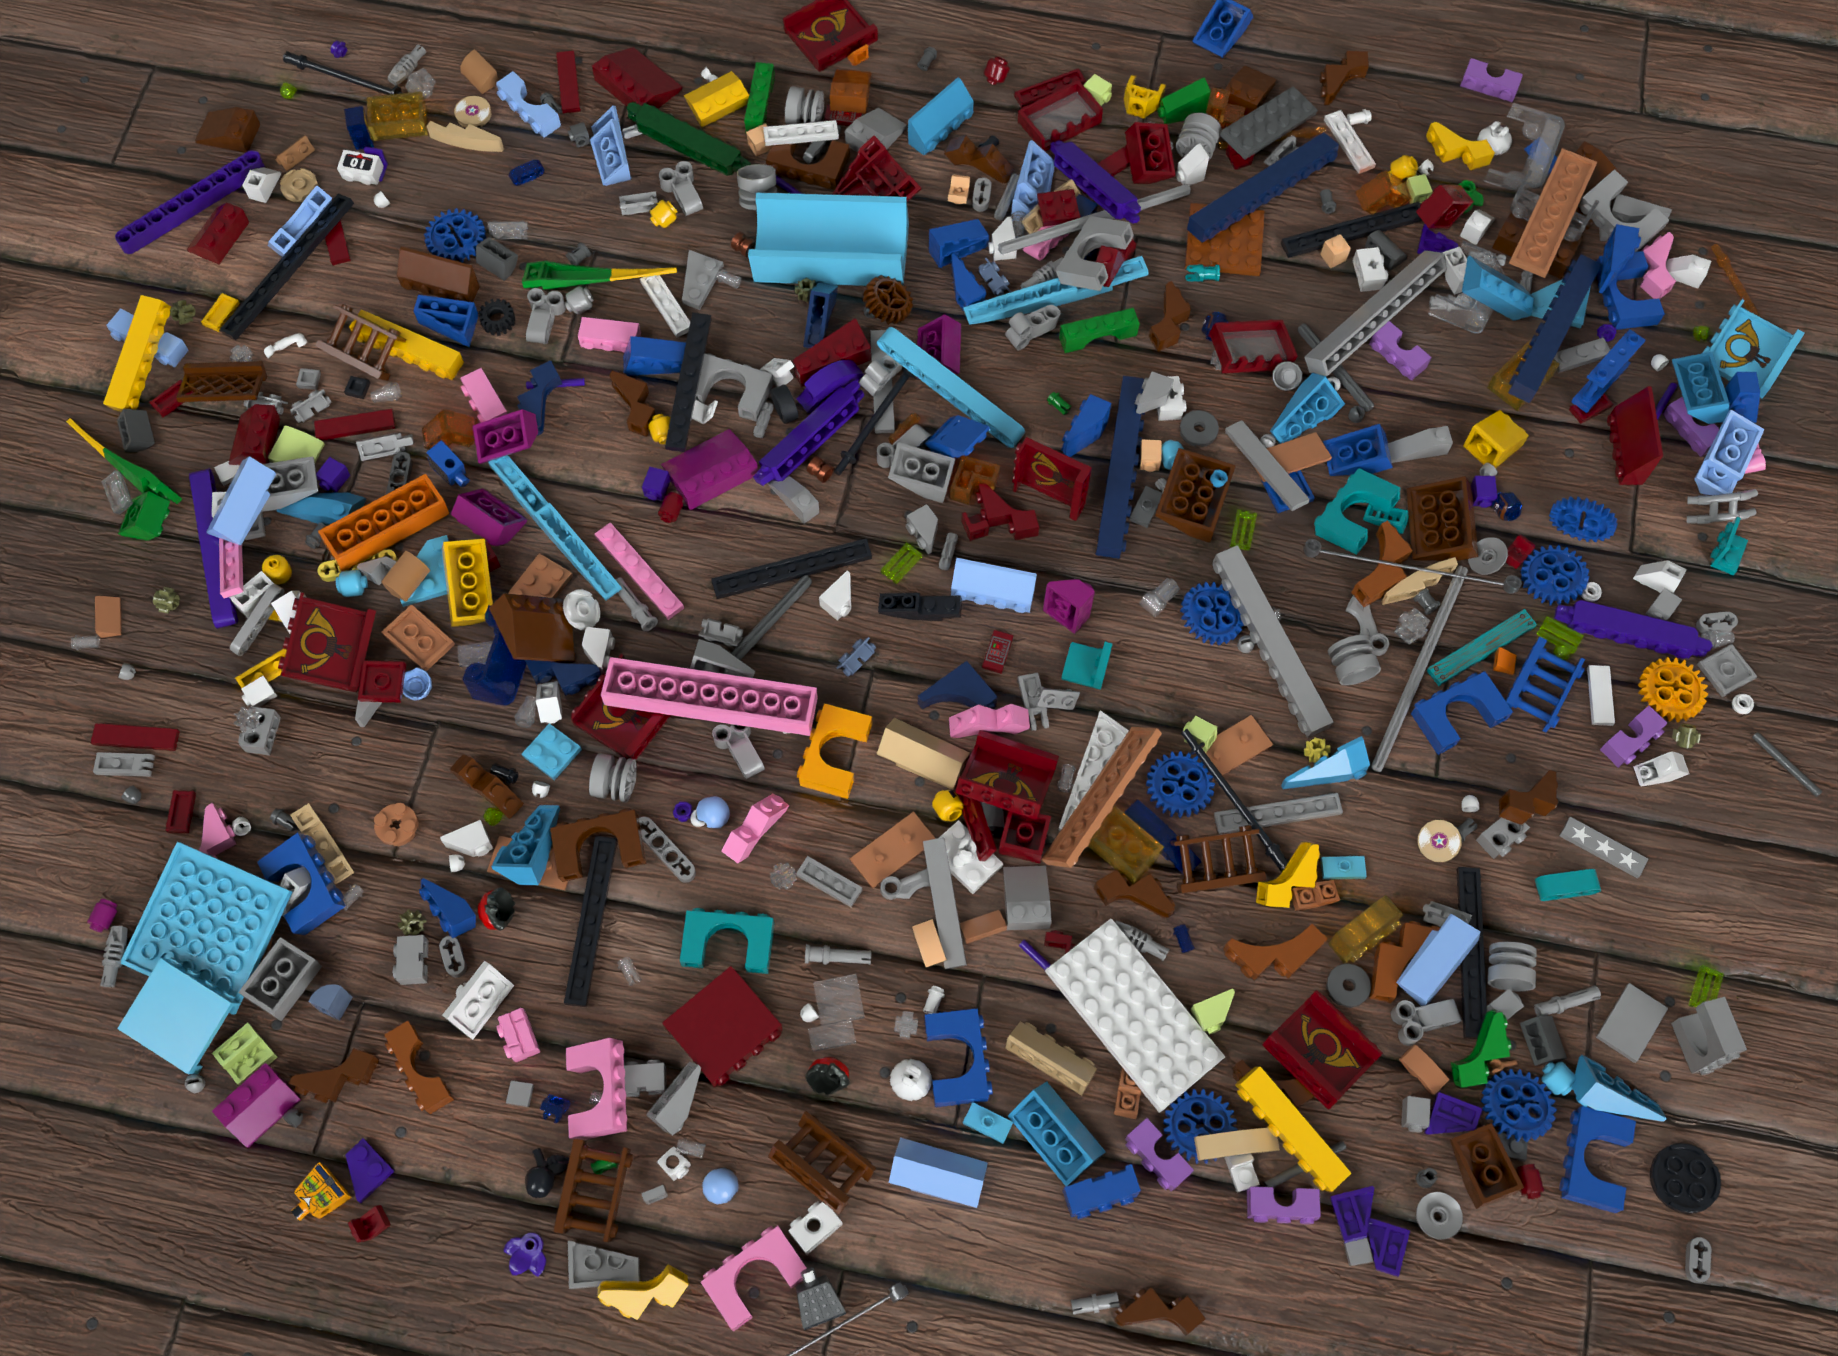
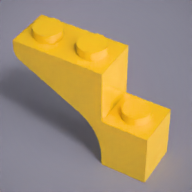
[1426,122,1495,171]
[1256,842,1320,908]
[597,1264,689,1320]

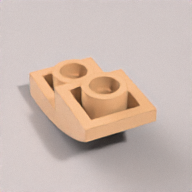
[912,919,947,968]

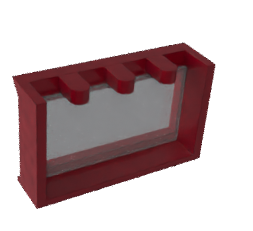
[1018,80,1103,151]
[1208,319,1298,374]

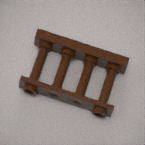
[315,304,406,381]
[1170,825,1266,893]
[768,1111,876,1215]
[553,1138,633,1242]

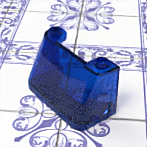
[462,605,527,705]

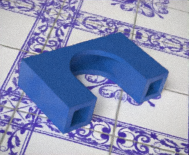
[1596,251,1664,330]
[1411,671,1513,755]
[257,833,346,936]
[925,1009,992,1107]
[1559,1106,1636,1213]

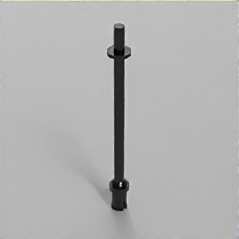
[283,51,415,103]
[834,367,915,476]
[1181,729,1289,872]

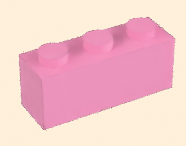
[578,317,641,353]
[460,368,507,423]

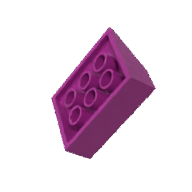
[661,429,758,510]

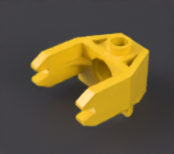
[1123,75,1166,118]

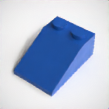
[1192,0,1253,58]
[1599,224,1641,293]
[1323,424,1393,476]

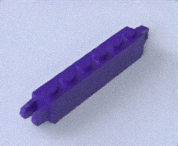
[1050,140,1141,223]
[753,381,864,486]
[1554,600,1713,659]

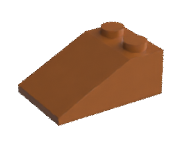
[830,69,872,114]

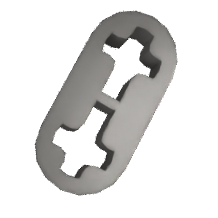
[972,178,991,212]
[1696,612,1738,634]
[439,936,467,978]
[1685,1237,1711,1283]

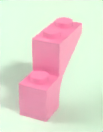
[1640,232,1676,299]
[949,704,1030,738]
[722,794,789,863]
[199,803,236,859]

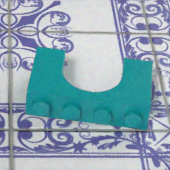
[1314,468,1400,555]
[680,908,774,974]

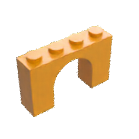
[797,703,873,799]

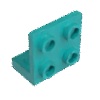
[1710,517,1748,575]
[1061,642,1113,690]

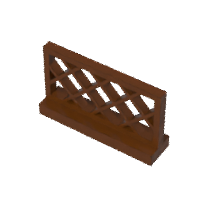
[176,361,267,402]

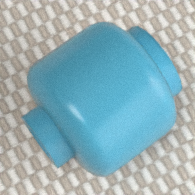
[1161,440,1184,470]
[336,570,368,597]
[1541,1061,1575,1096]

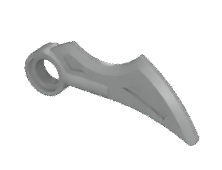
[1346,595,1389,656]
[880,868,931,900]

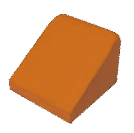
[847,44,869,66]
[1493,647,1516,675]

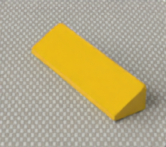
[235,649,286,688]

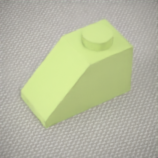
[1190,989,1235,1035]

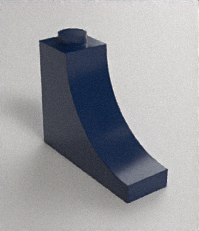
[803,282,838,348]
[918,661,998,709]

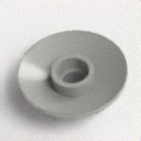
[1468,537,1508,575]
[1416,1192,1463,1239]

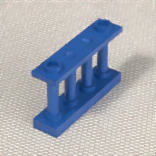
[1571,329,1646,413]
[1505,637,1585,733]

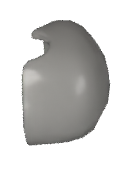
[1272,361,1302,391]

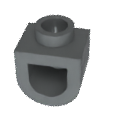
[567,122,591,148]

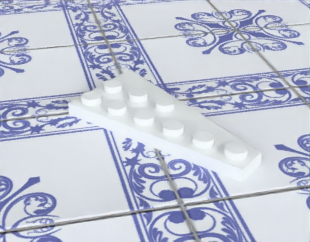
[1058,710,1129,831]

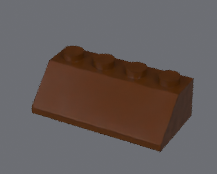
[397,246,480,302]

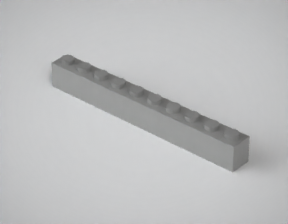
[1305,251,1447,376]
[1212,545,1334,738]

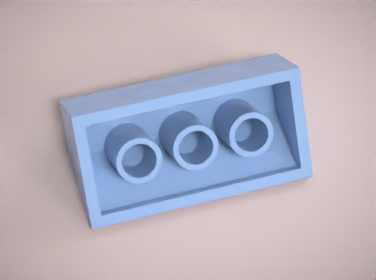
[951,558,1037,613]

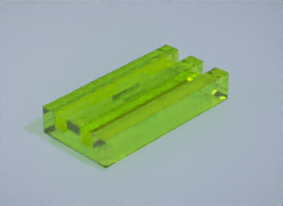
[1230,509,1257,551]
[881,542,922,584]
[1536,616,1584,654]
[1688,965,1724,1008]

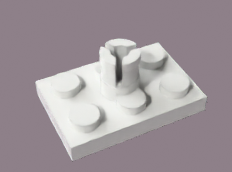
[939,820,1003,894]
[442,961,514,1039]

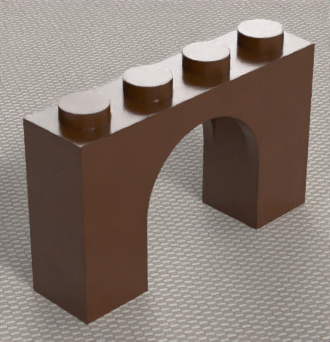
[766,140,850,190]
[550,809,647,882]

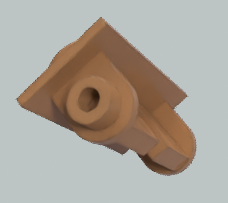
[275,135,315,172]

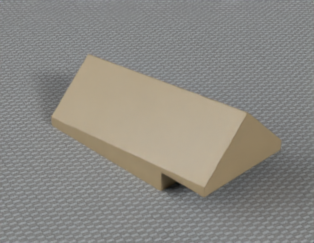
[877,718,970,790]

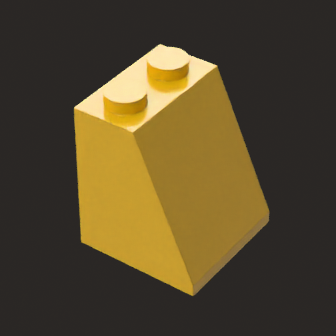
[1463,410,1529,468]

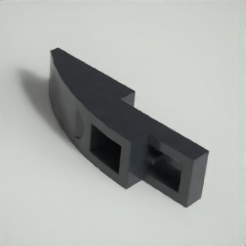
[878,593,962,621]

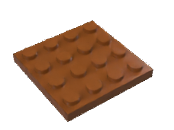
[1185,203,1265,276]

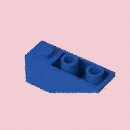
[951,253,986,311]
[419,878,476,938]

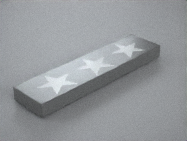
[1559,817,1648,879]

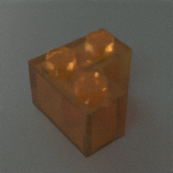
[1206,87,1246,131]
[1355,170,1412,214]
[422,409,478,450]
[950,455,1000,505]

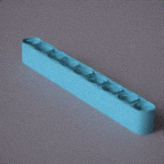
[877,327,1025,448]

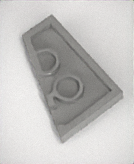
[682,250,724,310]
[568,1241,640,1289]

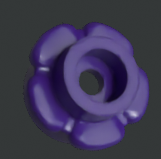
[330,40,347,58]
[1597,324,1617,342]
[673,801,694,822]

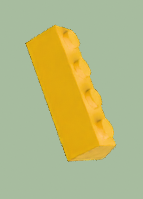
[442,539,494,627]

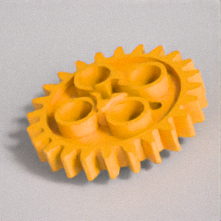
[1638,657,1708,722]

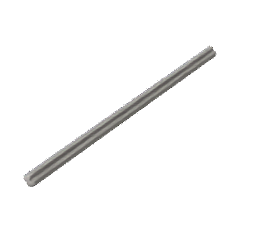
[998,184,1191,254]
[1371,566,1468,772]

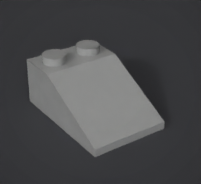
[845,108,907,152]
[888,443,955,503]
[261,456,318,512]
[690,639,755,678]
[1003,866,1051,930]

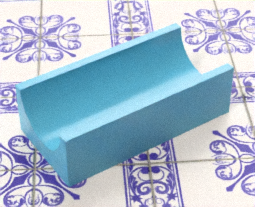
[748,193,909,286]

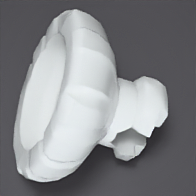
[1477,121,1512,155]
[890,1059,932,1101]

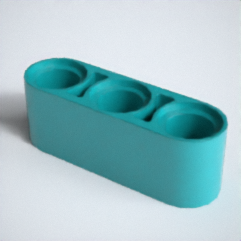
[1535,869,1601,901]

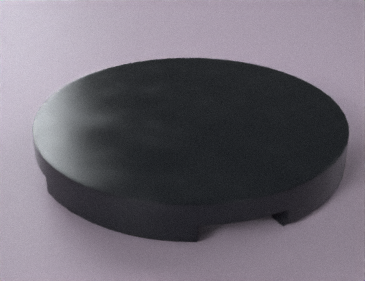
[1650,1143,1721,1214]

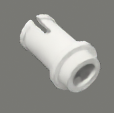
[1347,109,1371,125]
[923,986,945,1014]

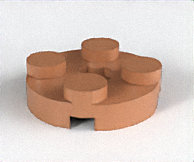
[374,803,419,846]

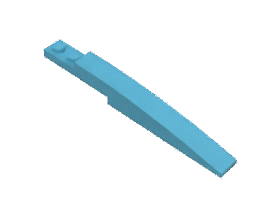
[963,256,1148,325]
[488,455,622,601]

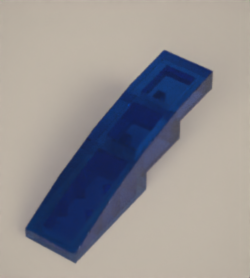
[1123,799,1201,876]

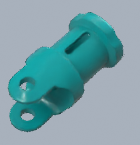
[1185,264,1220,282]

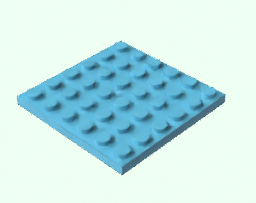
[121,842,293,1014]

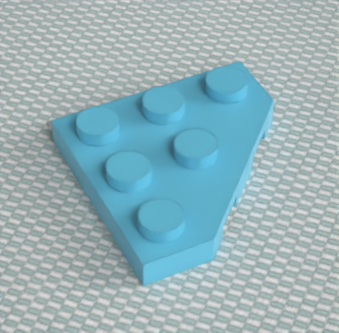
[1531,279,1591,328]
[400,535,449,607]

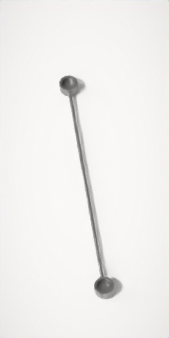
[1303,539,1522,594]
[786,1282,909,1356]

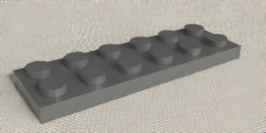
[1220,86,1318,160]

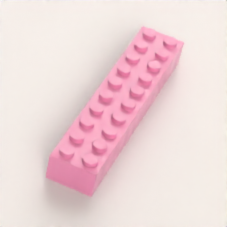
[601,657,818,736]

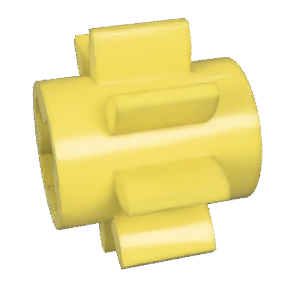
[1304,737,1330,763]

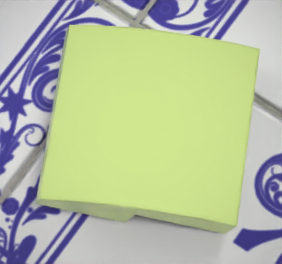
[268,425,325,463]
[212,1023,278,1086]

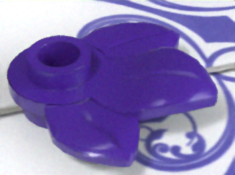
[503,1232,546,1277]

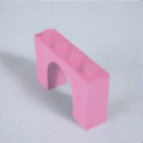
[566,1038,627,1140]
[701,1226,807,1332]

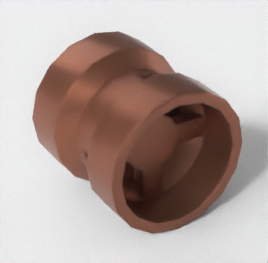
[731,232,756,258]
[807,456,834,483]

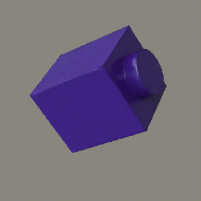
[316,457,351,493]
[642,467,671,501]
[1471,476,1497,508]

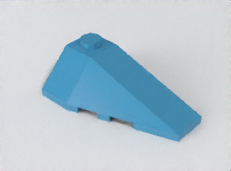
[1270,373,1345,444]
[276,492,366,526]
[1281,736,1370,789]
[491,805,560,885]
[1572,1055,1667,1122]

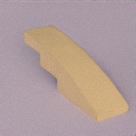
[427,121,504,152]
[1381,558,1458,605]

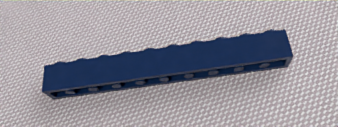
[1187,132,1339,243]
[1508,254,1602,404]
[1096,376,1145,559]

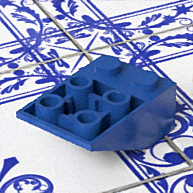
[1061,394,1112,457]
[925,415,990,458]

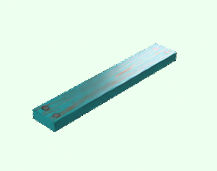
[1426,609,1537,686]

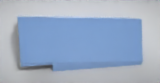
[590,105,631,186]
[1011,140,1055,220]
[1695,410,1764,496]
[207,457,277,546]
[1396,914,1481,1006]
[889,1138,988,1208]

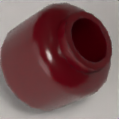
[984,56,1010,85]

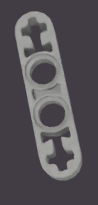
[230,584,285,656]
[639,817,696,883]

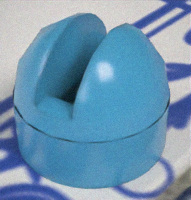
[1210,470,1228,487]

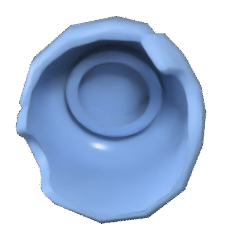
[403,668,432,700]
[696,796,730,828]
[702,1168,739,1204]

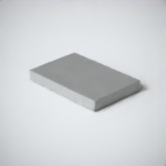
[1596,983,1668,1063]

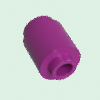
[87,899,118,933]

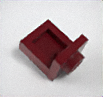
[1506,535,1535,569]
[1044,930,1075,955]
[348,1205,391,1242]

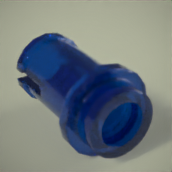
[1173,924,1195,954]

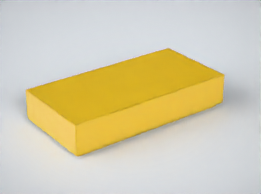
[201,293,240,332]

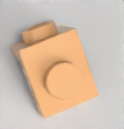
[948,175,970,204]

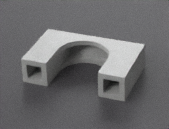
[1578,170,1669,252]
[1056,216,1134,291]
[696,353,774,422]
[1671,997,1747,1076]

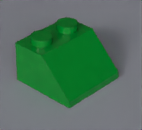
[118,491,170,541]

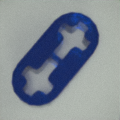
[509,160,545,186]

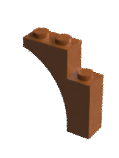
[1351,520,1413,607]
[1369,921,1441,1003]
[1223,924,1328,981]

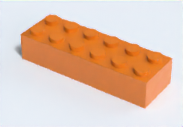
[318,474,449,571]

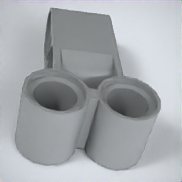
[659,161,703,216]
[526,288,566,344]
[1005,305,1060,350]
[859,354,903,397]
[877,424,932,468]
[712,724,765,779]
[1391,999,1462,1046]

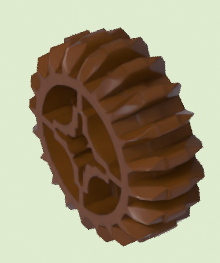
[863,275,913,325]

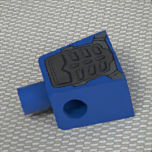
[426,440,470,488]

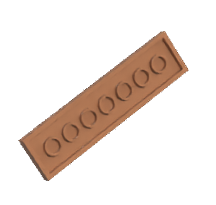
[1509,148,1597,278]
[1041,727,1162,868]

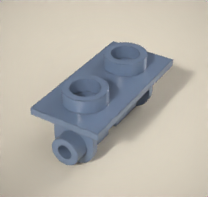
[978,258,1011,296]
[836,637,876,677]

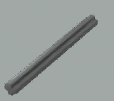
[1297,323,1374,412]
[730,575,812,660]

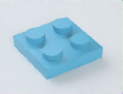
[522,723,582,781]

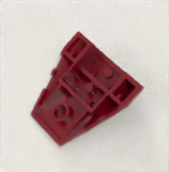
[832,135,921,202]

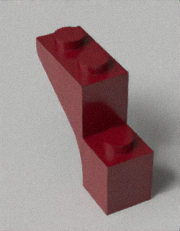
[1096,239,1137,287]
[975,483,1039,540]

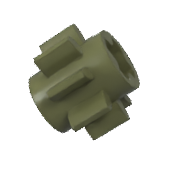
[795,278,816,303]
[170,300,195,325]
[153,587,180,613]
[1672,723,1701,748]
[397,909,427,936]

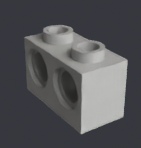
[239,706,281,756]
[1476,818,1530,859]

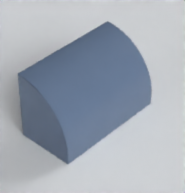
[308,984,353,1021]

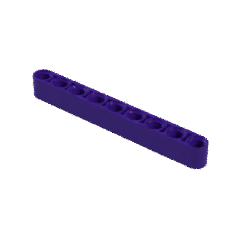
[115,151,265,254]
[189,468,238,629]

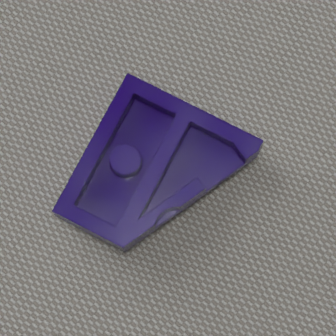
[1417,224,1458,254]
[1330,1186,1374,1243]

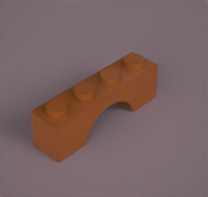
[384,1021,454,1114]

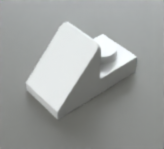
[760,358,794,387]
[1224,1154,1260,1193]

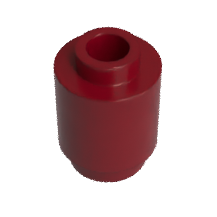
[658,492,683,523]
[1517,1164,1545,1200]

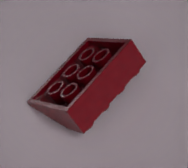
[592,47,683,109]
[1607,386,1663,485]

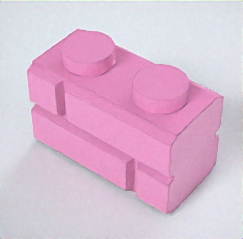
[496,1008,541,1063]

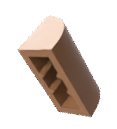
[461,49,499,94]
[381,551,431,602]

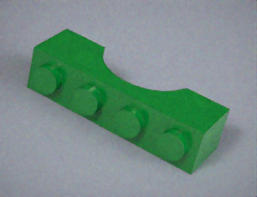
[744,62,775,132]
[1059,308,1140,353]

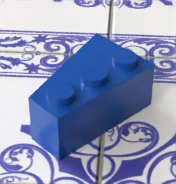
[929,219,989,268]
[413,295,479,347]
[623,336,686,376]
[1718,372,1760,423]
[1063,1164,1141,1219]

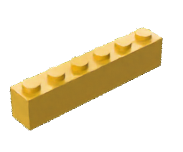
[103,295,171,412]
[349,309,464,380]
[1235,1066,1351,1192]

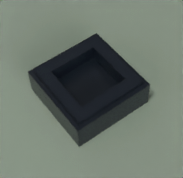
[344,376,371,399]

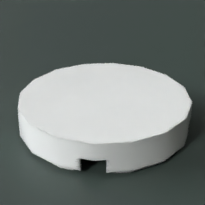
[563,589,600,630]

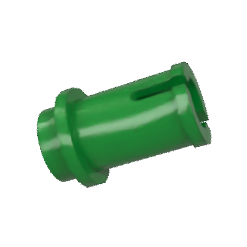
[1047,392,1072,416]
[590,1151,619,1174]

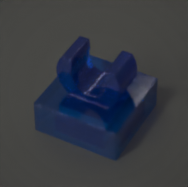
[540,1094,571,1124]

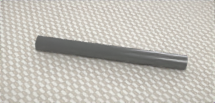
[1752,732,1823,797]
[1264,1141,1346,1188]

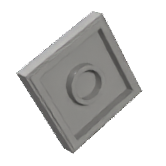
[1697,644,1758,697]

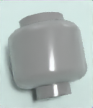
[564,286,594,315]

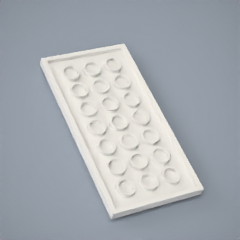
[1045,919,1225,1113]

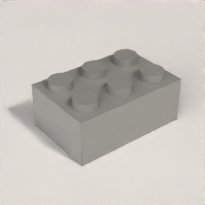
[238,937,322,1021]

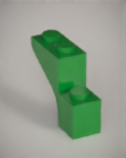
[1451,1010,1511,1088]

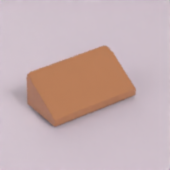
[95,596,122,638]
[960,910,1007,944]

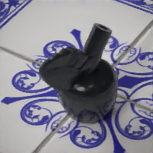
[525,1148,569,1198]

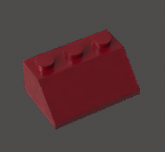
[1125,122,1176,184]
[186,202,249,265]
[228,404,281,465]

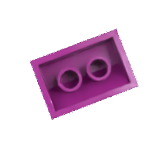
[916,314,961,379]
[473,409,538,464]
[451,488,528,546]
[1043,579,1095,634]
[212,1063,301,1148]

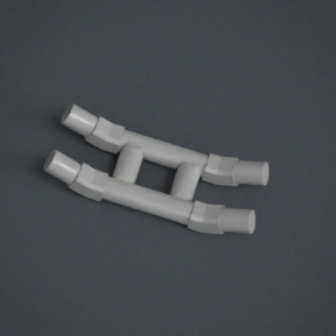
[1686,489,1758,524]

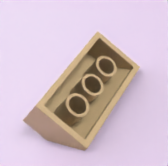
[1005,1021,1097,1096]

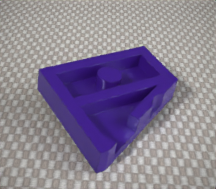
[1424,1092,1482,1135]
[346,1138,394,1203]
[1367,1218,1410,1277]

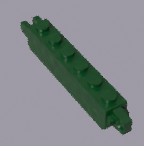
[627,102,751,176]

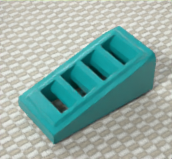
[1363,504,1409,534]

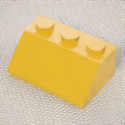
[684,71,749,128]

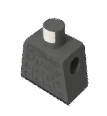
[796,1267,846,1331]

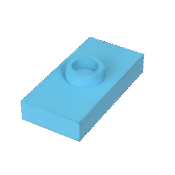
[1320,856,1367,880]
[963,1102,1013,1144]

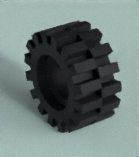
[479,298,516,336]

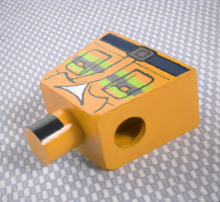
[291,1162,352,1221]

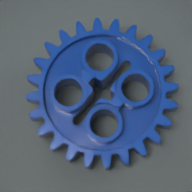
[424,208,487,263]
[1549,496,1618,542]
[1520,545,1589,605]
[1180,582,1244,645]
[1146,751,1215,818]
[1481,1069,1557,1142]
[1163,1089,1237,1164]

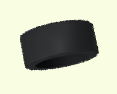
[771,384,799,424]

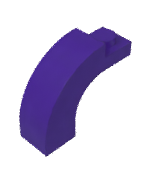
[797,360,864,413]

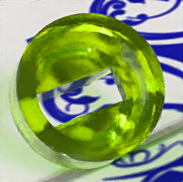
[280,82,297,99]
[1693,326,1709,341]
[1554,645,1572,661]
[483,807,502,826]

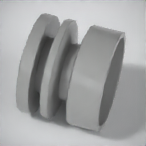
[785,86,824,125]
[1176,113,1222,161]
[737,164,777,210]
[1328,635,1381,686]
[589,753,637,803]
[1488,942,1537,992]

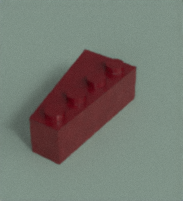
[792,318,871,387]

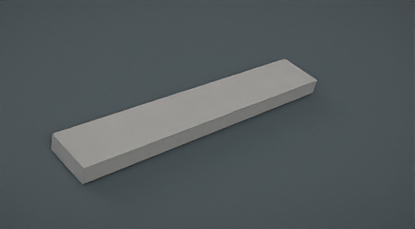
[870,330,894,434]
[1225,420,1309,511]
[1214,793,1343,833]
[923,837,967,969]

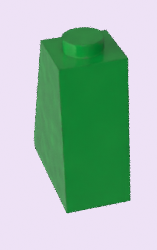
[1158,78,1211,124]

